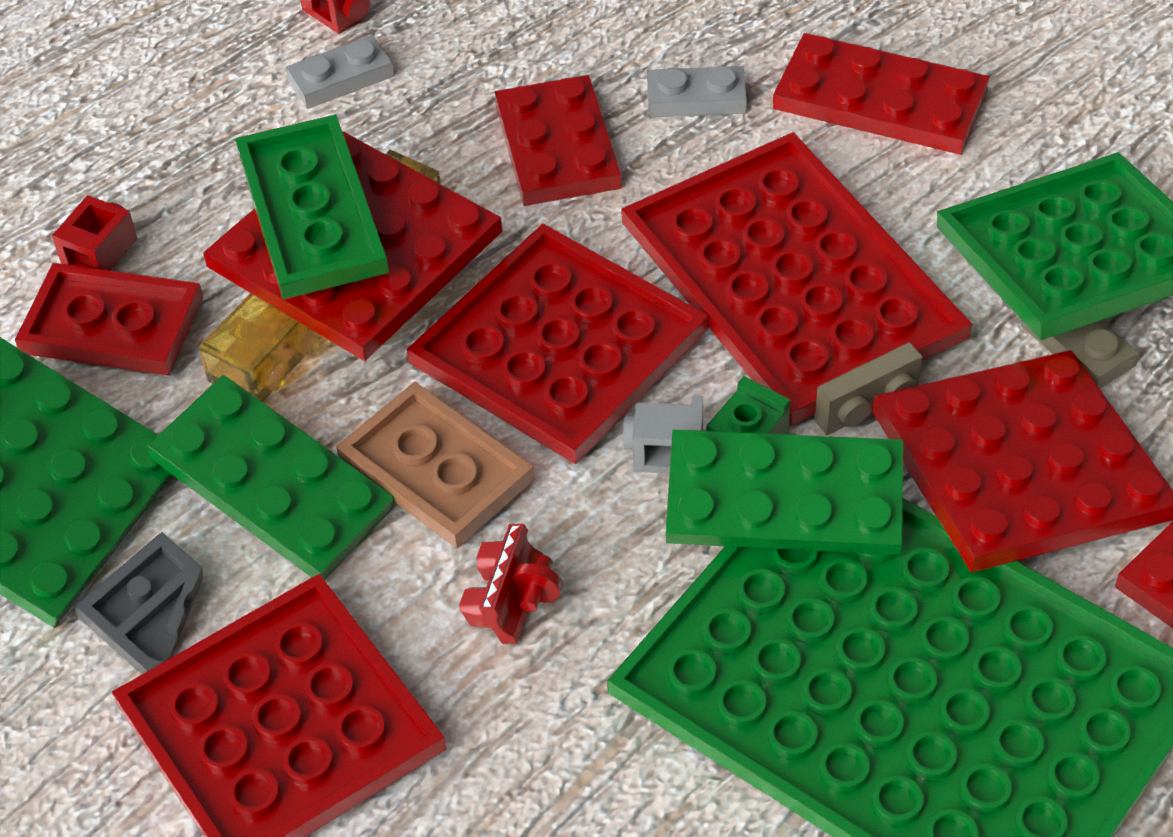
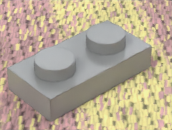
[286,35,394,109]
[647,66,747,117]

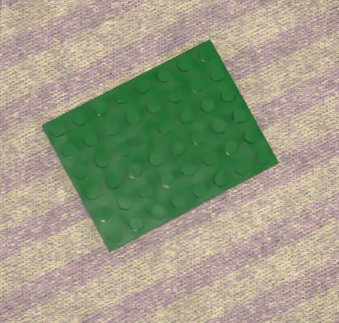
[607,498,1173,837]

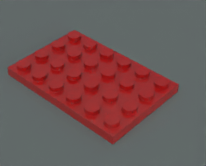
[621,132,972,427]

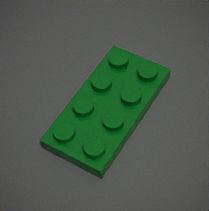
[235,114,389,299]
[147,374,394,580]
[665,429,903,555]

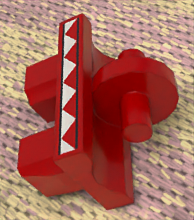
[459,524,563,644]

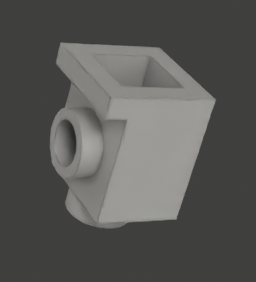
[623,396,703,473]

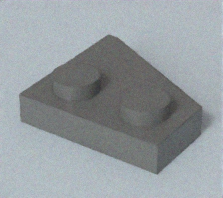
[75,532,203,674]

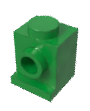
[706,376,791,435]

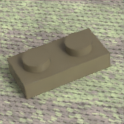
[1021,320,1139,389]
[815,342,922,435]

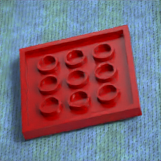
[203,131,503,361]
[407,223,709,465]
[871,350,1173,573]
[112,573,447,837]

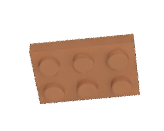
[336,381,535,549]

